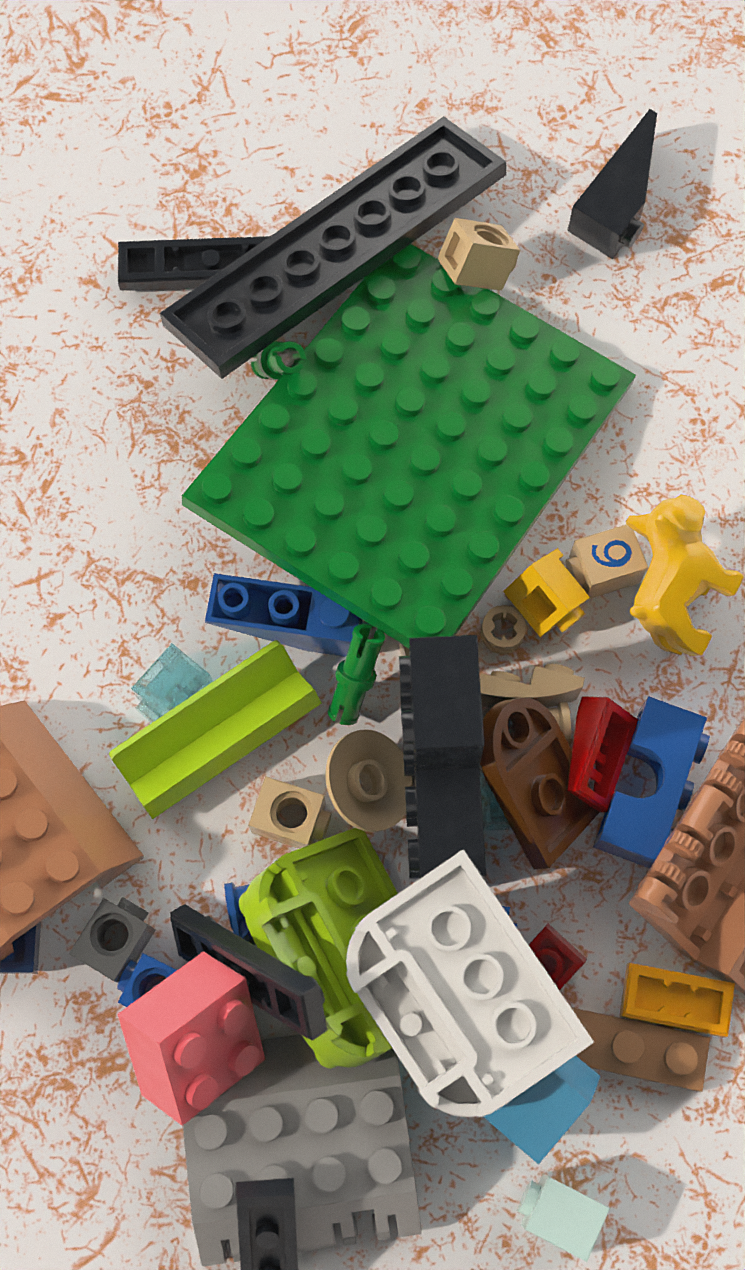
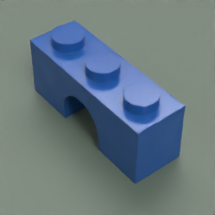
[593,696,710,868]

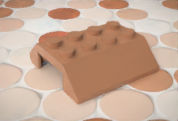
[0,700,144,961]
[628,718,745,995]

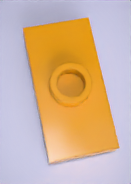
[619,963,735,1038]

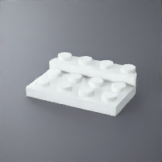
[346,850,594,1117]

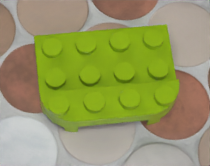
[239,827,398,1069]

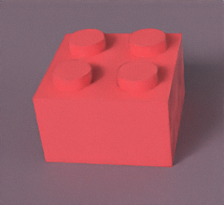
[117,951,265,1126]

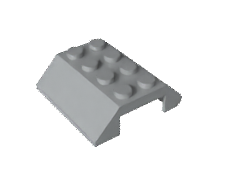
[183,1034,422,1267]

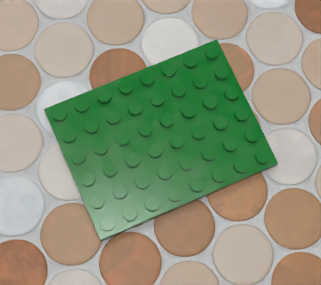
[182,244,636,649]

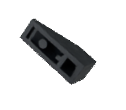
[567,109,658,259]

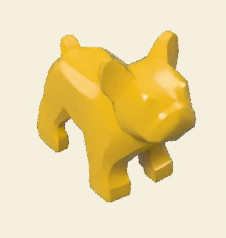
[626,494,744,656]

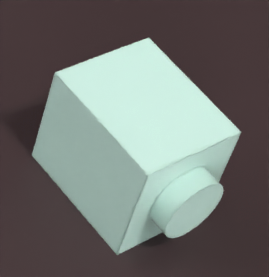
[517,1174,610,1262]

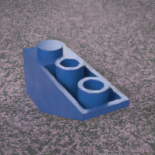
[205,573,362,657]

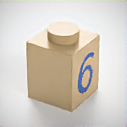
[566,524,648,599]

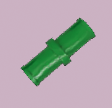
[251,341,306,380]
[327,624,386,726]

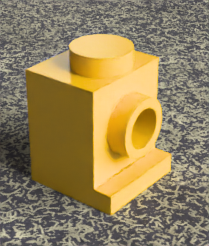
[503,548,590,637]

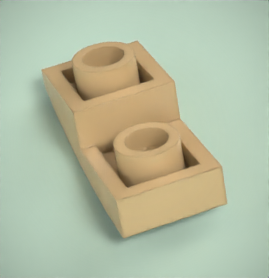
[480,664,585,708]

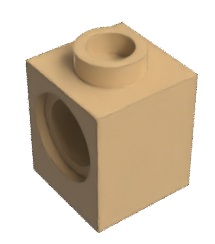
[437,218,521,291]
[248,776,332,849]

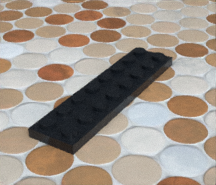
[160,116,506,379]

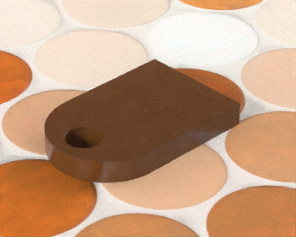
[480,697,600,870]

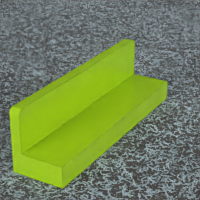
[109,640,322,820]

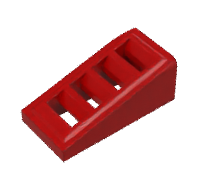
[567,696,638,813]

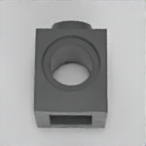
[69,897,155,983]

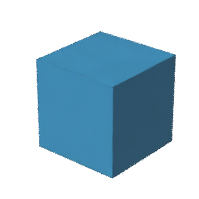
[483,1055,601,1165]

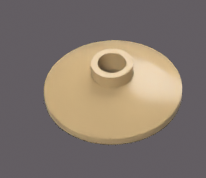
[325,729,413,832]

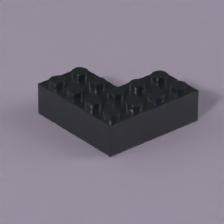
[399,635,486,881]

